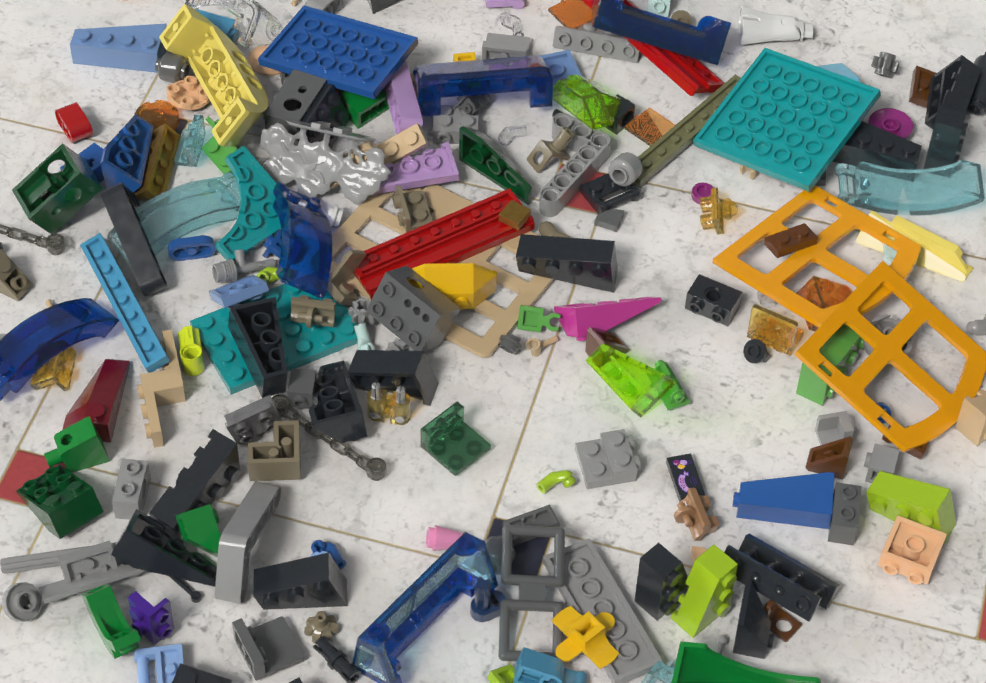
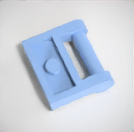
[134,644,184,683]

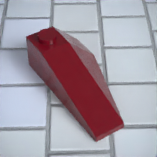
[62,359,130,443]

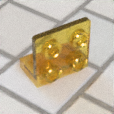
[747,304,804,356]

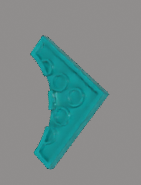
[215,146,303,261]

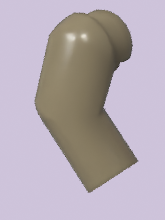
[539,221,570,238]

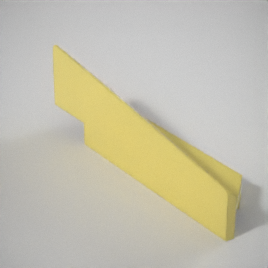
[856,211,973,282]

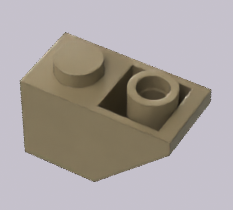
[0,249,33,301]

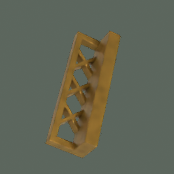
[134,123,182,206]

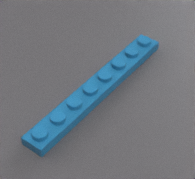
[80,233,170,373]

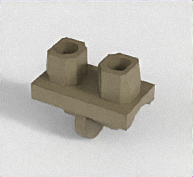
[290,295,336,328]

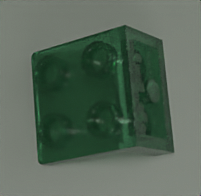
[420,401,491,476]

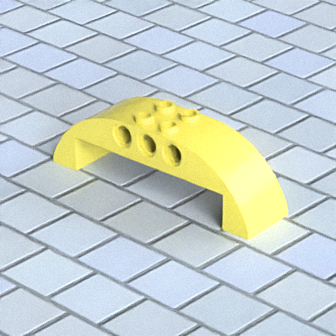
[159,4,268,147]

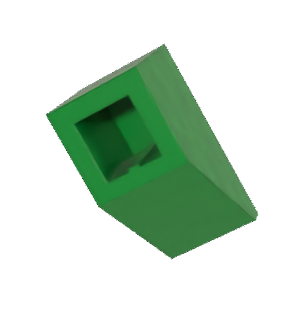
[176,504,222,557]

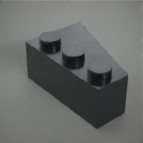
[253,553,348,610]

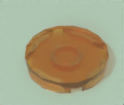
[134,100,179,130]

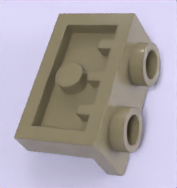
[392,185,433,233]

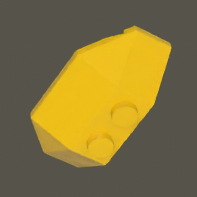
[407,263,497,310]

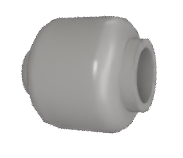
[609,152,642,186]

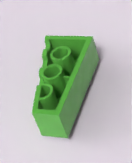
[796,324,864,406]

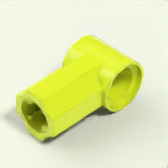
[178,325,205,376]

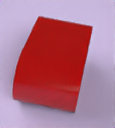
[55,102,93,143]

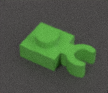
[517,304,561,332]

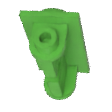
[647,360,690,410]

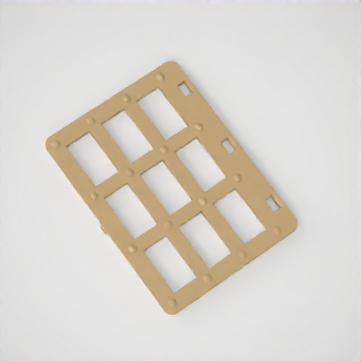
[310,184,554,358]

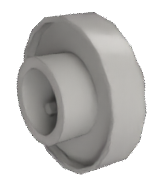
[2,582,42,622]

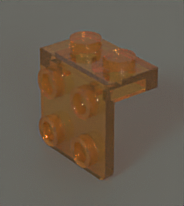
[796,276,852,331]

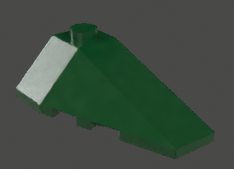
[459,126,532,205]

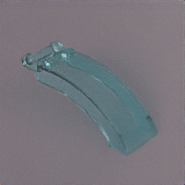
[835,159,985,216]
[107,172,240,265]

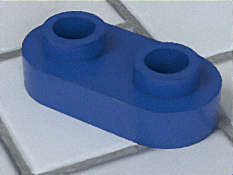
[168,235,216,261]

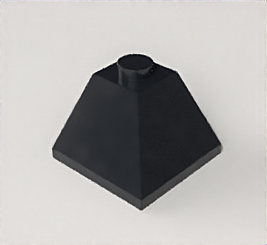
[733,580,775,659]

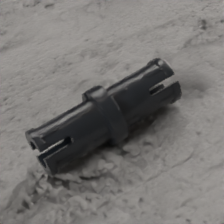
[313,636,361,683]

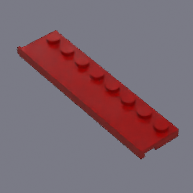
[582,0,724,96]
[353,188,535,299]

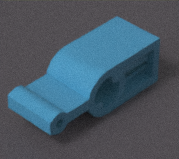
[513,647,587,683]

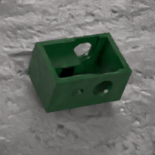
[12,143,103,235]

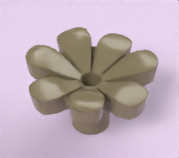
[304,611,340,644]

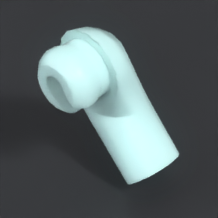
[354,323,375,350]

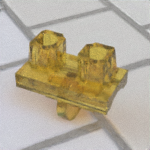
[700,187,738,235]

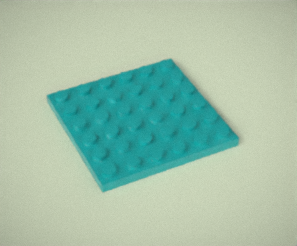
[693,48,881,192]

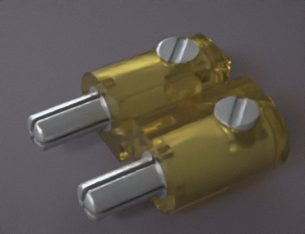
[367,382,410,425]

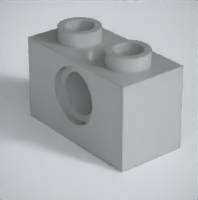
[112,459,151,520]

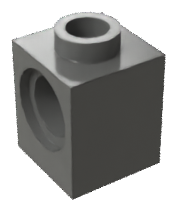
[287,368,317,409]

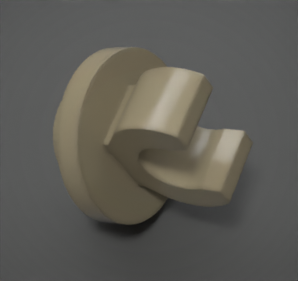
[670,10,692,32]

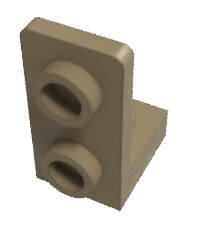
[323,250,366,306]

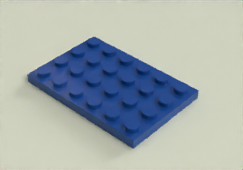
[258,5,418,99]

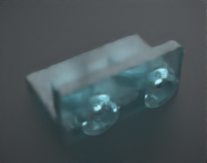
[174,114,206,167]

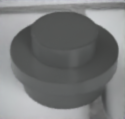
[499,333,522,354]

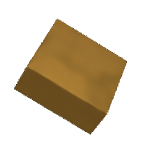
[499,200,531,230]

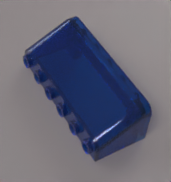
[413,56,553,117]

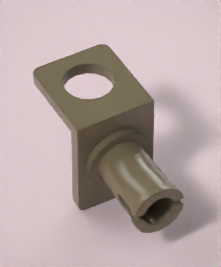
[527,127,575,173]

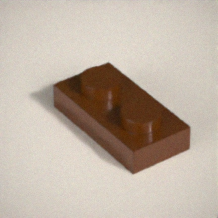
[909,66,936,108]
[764,223,818,258]

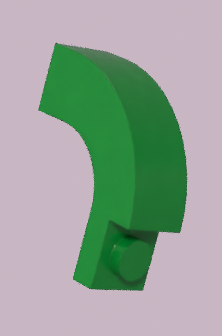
[81,583,141,659]

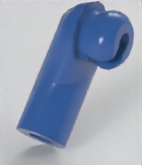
[311,540,346,570]

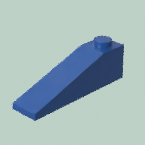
[100,114,154,192]

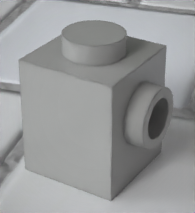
[864,444,900,483]

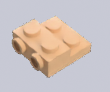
[878,515,947,585]

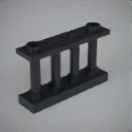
[724,533,840,622]

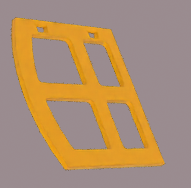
[713,185,921,328]
[794,261,986,452]

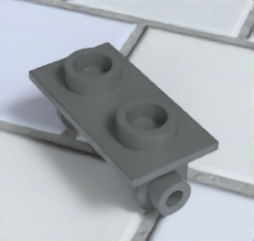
[453,83,491,115]

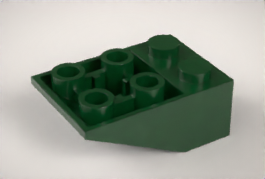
[16,465,104,539]

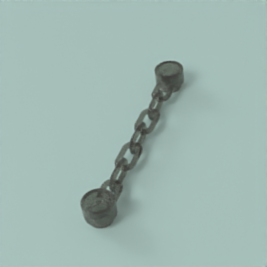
[0,224,66,255]
[272,394,387,481]

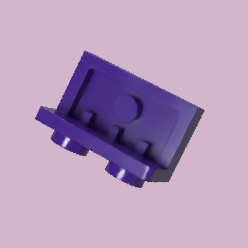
[128,591,174,645]

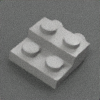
[433,105,479,144]
[575,429,641,489]

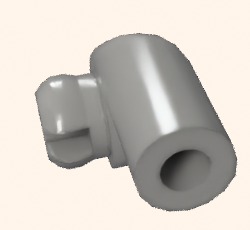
[966,314,986,335]

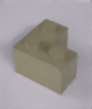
[248,420,301,481]

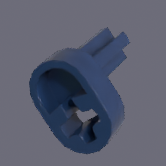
[470,577,506,622]

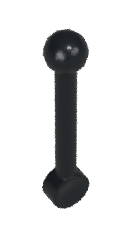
[169,576,201,603]

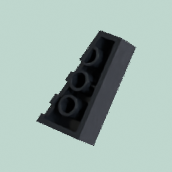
[228,297,288,398]
[149,429,241,539]

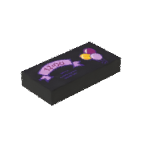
[666,453,705,503]

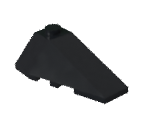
[309,360,368,443]
[111,509,217,587]

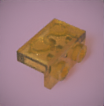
[30,338,77,391]

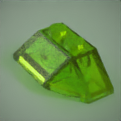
[548,75,620,130]

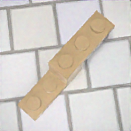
[330,123,429,190]
[137,329,186,448]

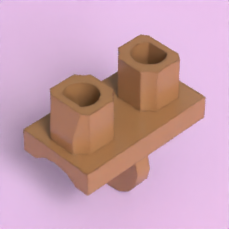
[673,488,719,541]

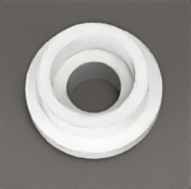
[325,204,343,227]

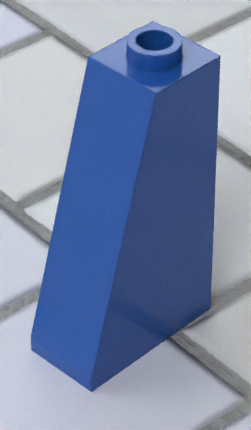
[732,472,834,529]

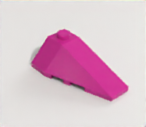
[554,297,661,341]

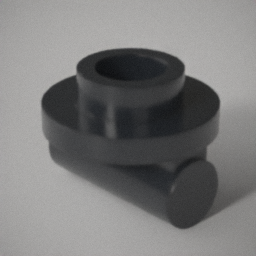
[743,339,771,363]

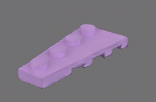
[375,141,459,194]

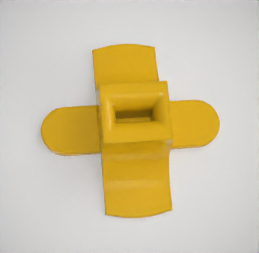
[551,606,619,669]

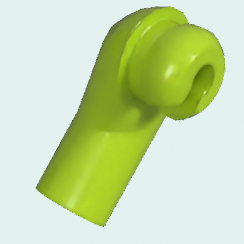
[257,266,291,285]
[536,470,576,493]

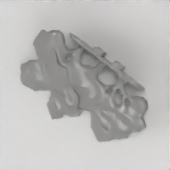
[260,120,391,205]

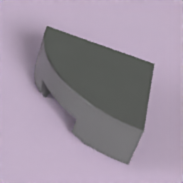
[594,209,624,232]

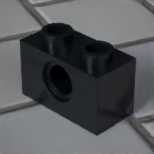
[685,274,742,326]

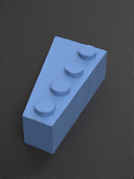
[70,23,167,73]

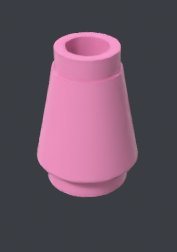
[426,525,465,551]

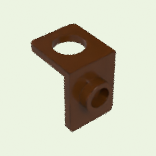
[764,600,802,642]

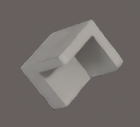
[815,411,854,445]

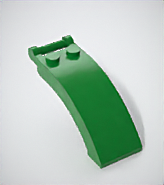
[671,641,821,683]

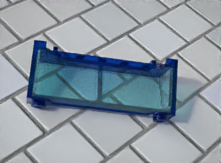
[352,532,498,683]

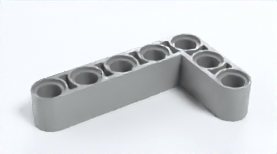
[539,113,611,217]
[215,481,281,604]

